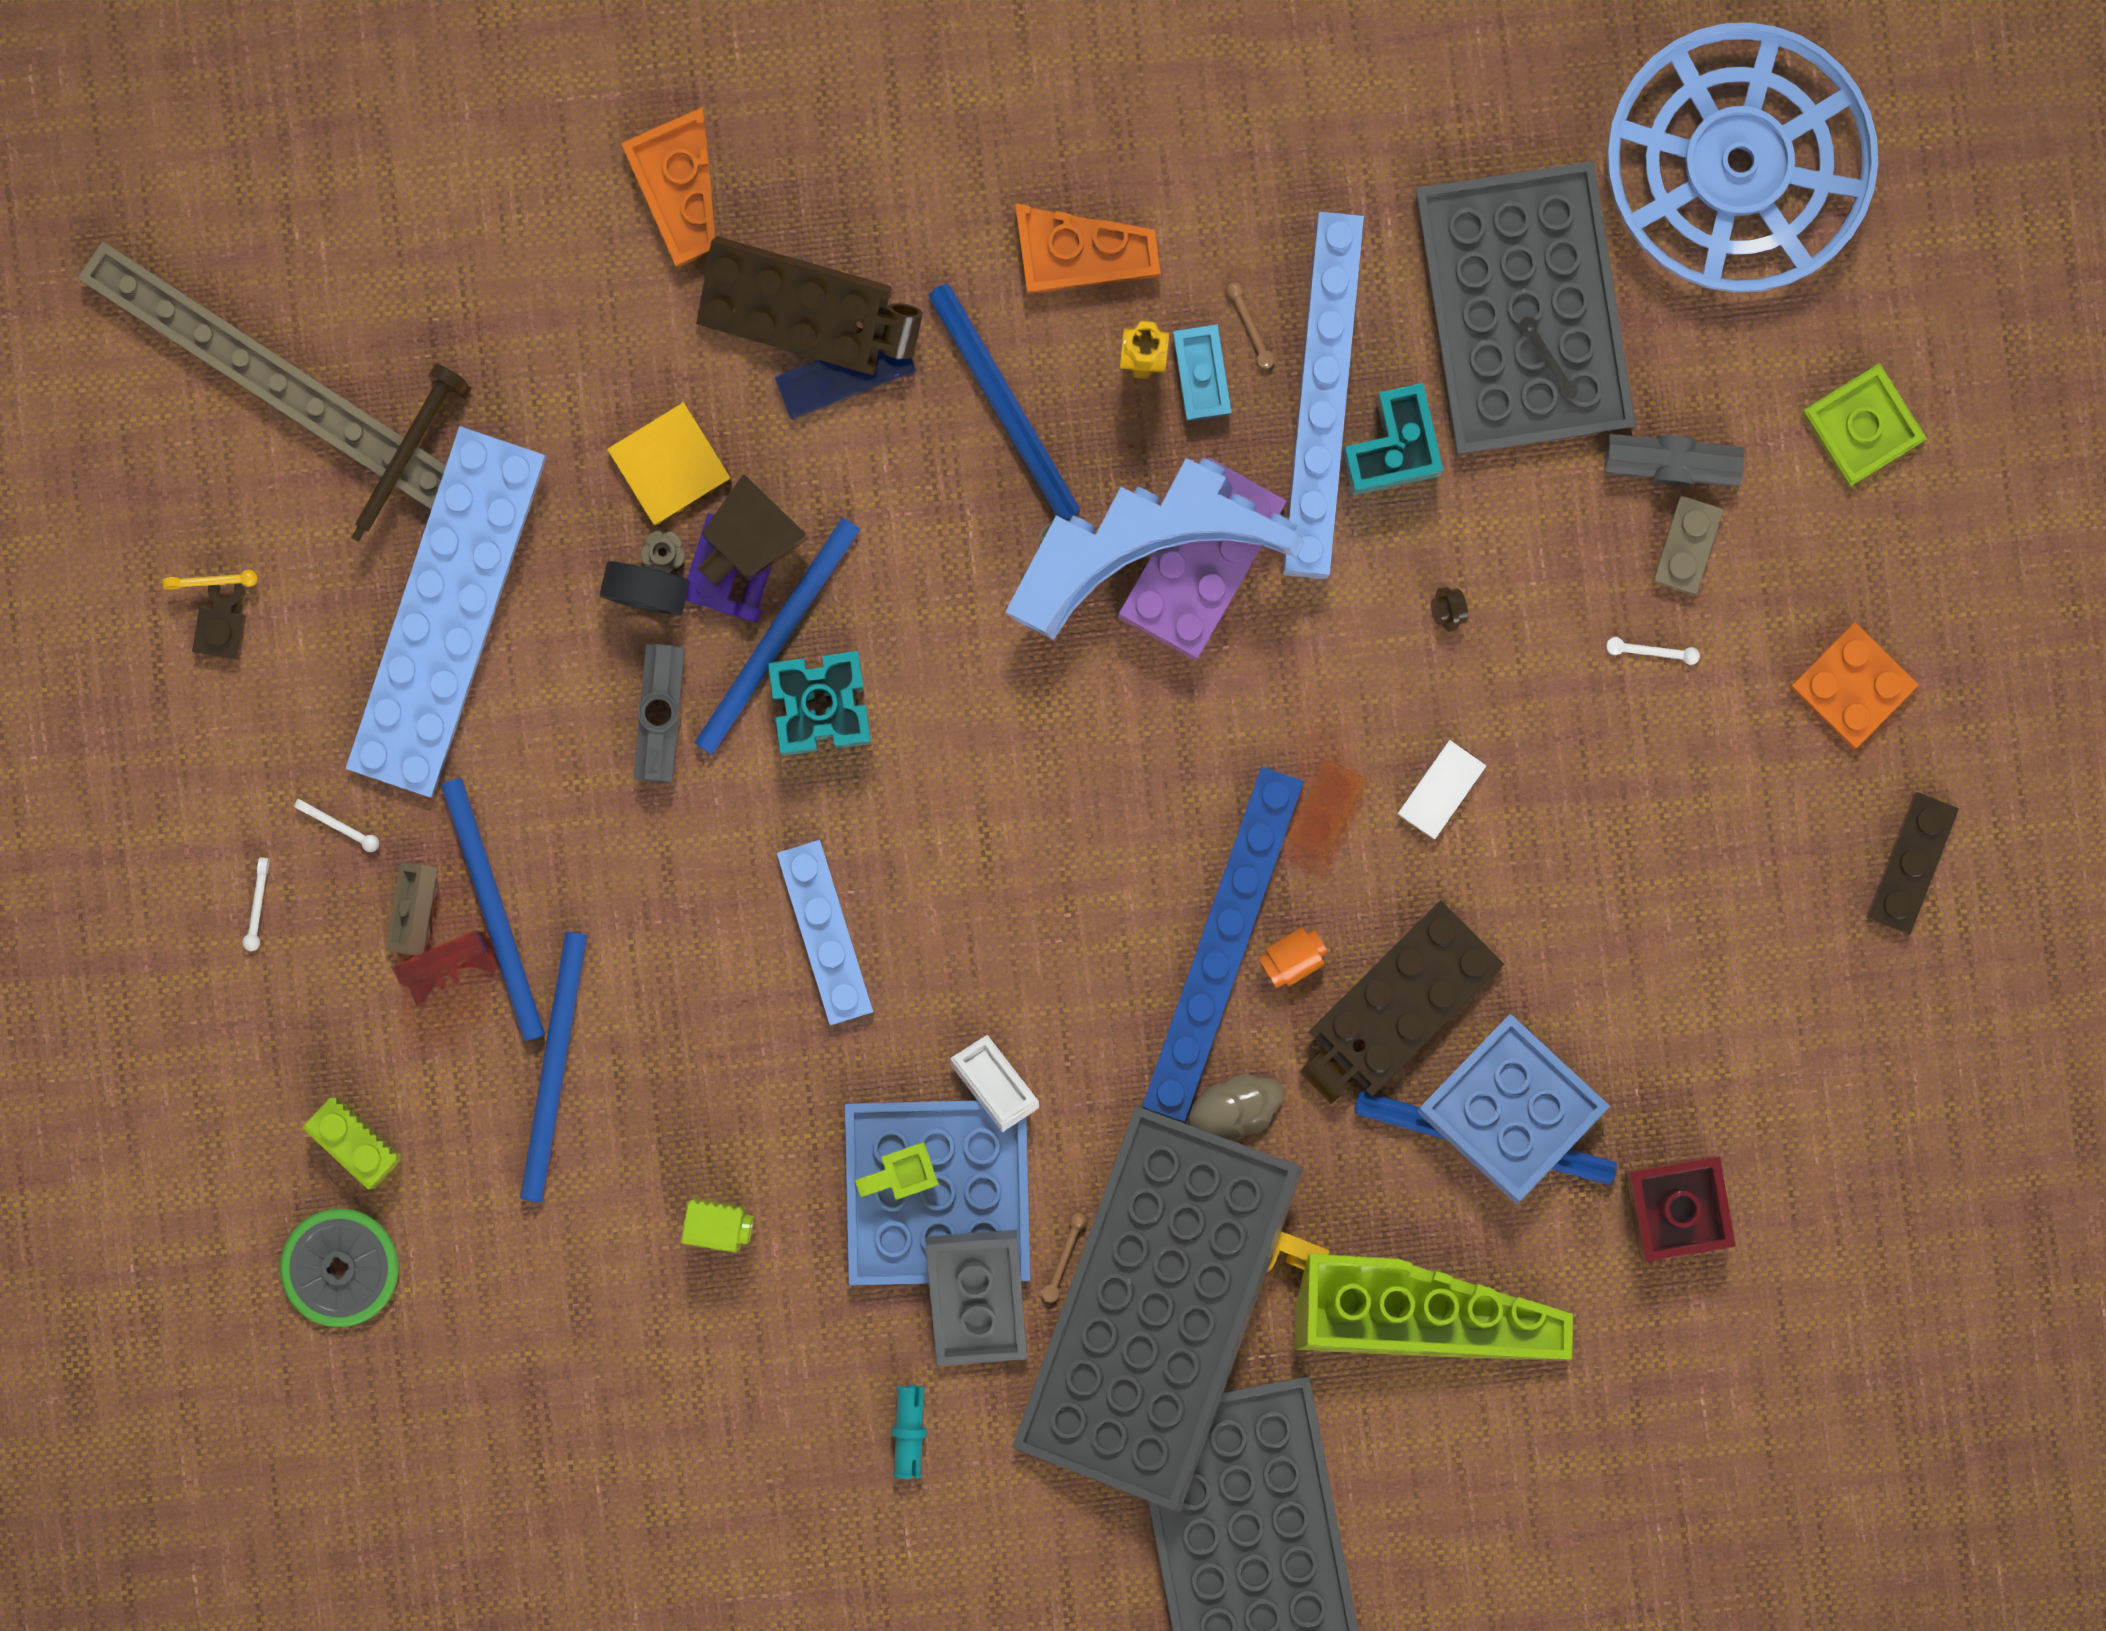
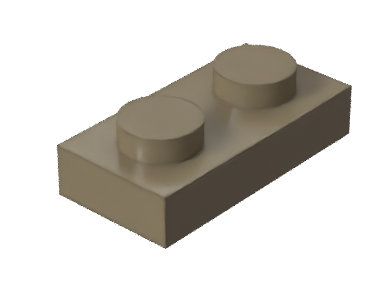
[1652,496,1723,596]
[385,862,438,957]

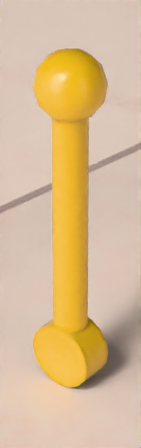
[162,569,258,590]

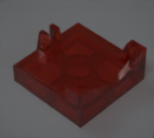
[392,930,500,1005]

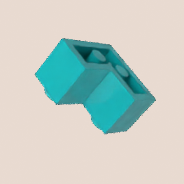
[1342,383,1443,496]

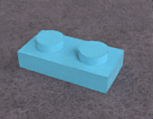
[1173,324,1231,422]

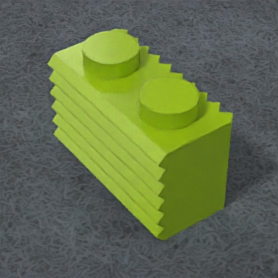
[303,1097,403,1190]
[682,1197,754,1253]

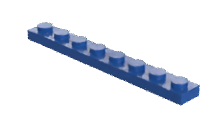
[1142,766,1304,1122]

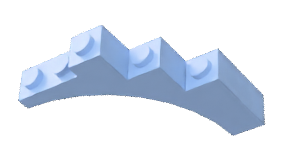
[1006,458,1304,640]

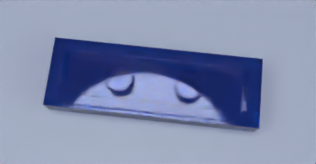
[775,350,917,421]

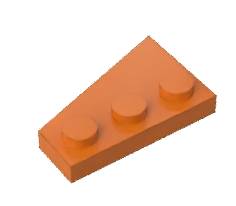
[621,107,716,268]
[1015,203,1161,294]

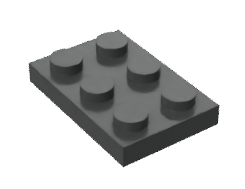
[926,1230,1027,1366]

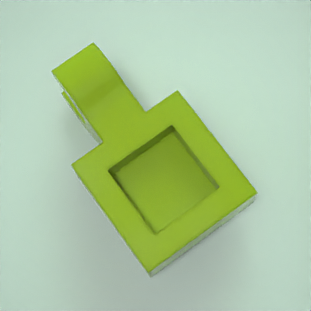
[855,1142,939,1200]

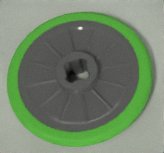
[280,1208,399,1327]

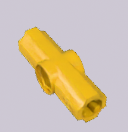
[1120,322,1169,379]

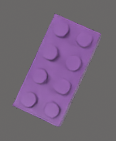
[1118,457,1287,662]

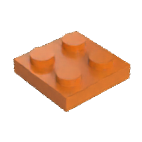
[1790,622,1919,750]

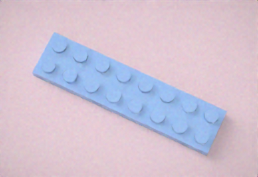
[346,426,547,798]

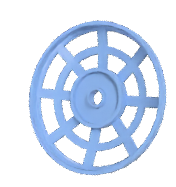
[1607,22,1878,293]

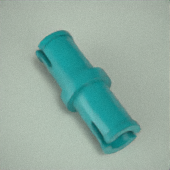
[891,1384,927,1479]

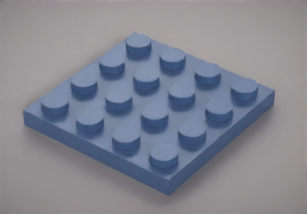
[845,1100,1030,1285]

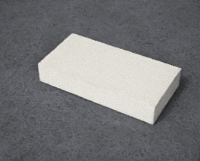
[1397,740,1486,840]
[950,1035,1039,1132]

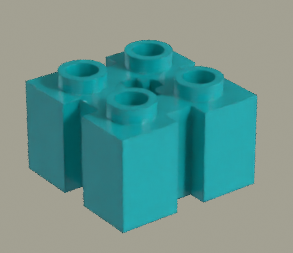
[768,651,872,756]

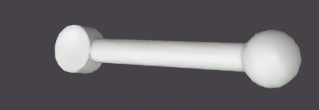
[1606,637,1700,665]
[294,799,379,852]
[242,857,270,951]

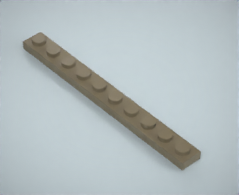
[78,241,446,510]

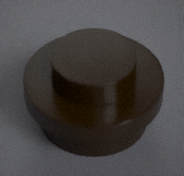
[1431,587,1468,632]

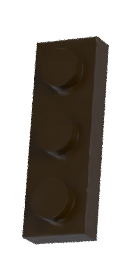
[1866,792,1959,935]

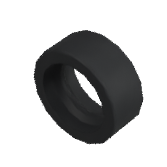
[599,561,690,616]

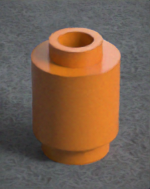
[1258,926,1328,989]

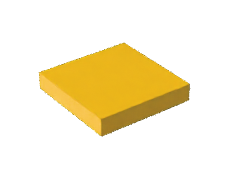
[607,402,732,527]

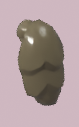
[1188,1073,1285,1142]

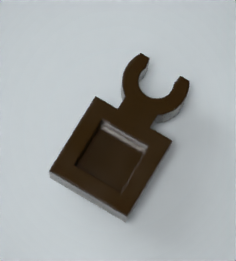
[192,583,246,660]

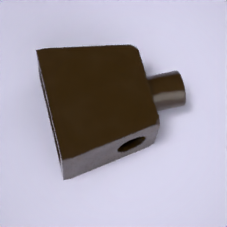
[697,474,808,587]

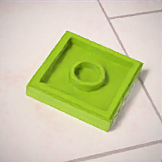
[1801,363,1927,487]

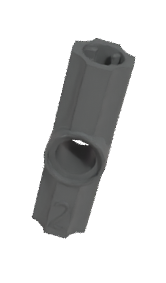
[1605,434,1745,487]
[634,644,685,783]

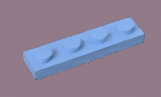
[777,840,874,1026]

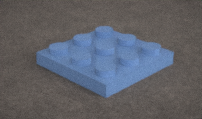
[1417,1014,1610,1205]

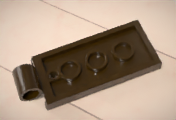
[696,236,923,375]
[1299,900,1504,1104]

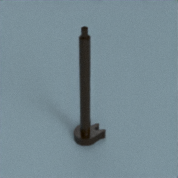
[351,364,471,542]

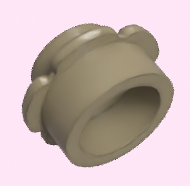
[640,531,685,573]

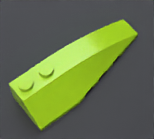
[1295,1254,1573,1360]

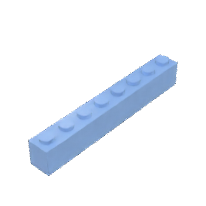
[1282,212,1364,579]

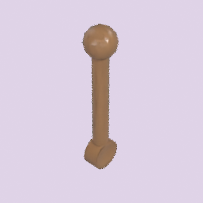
[1226,282,1275,369]
[1042,1213,1087,1303]

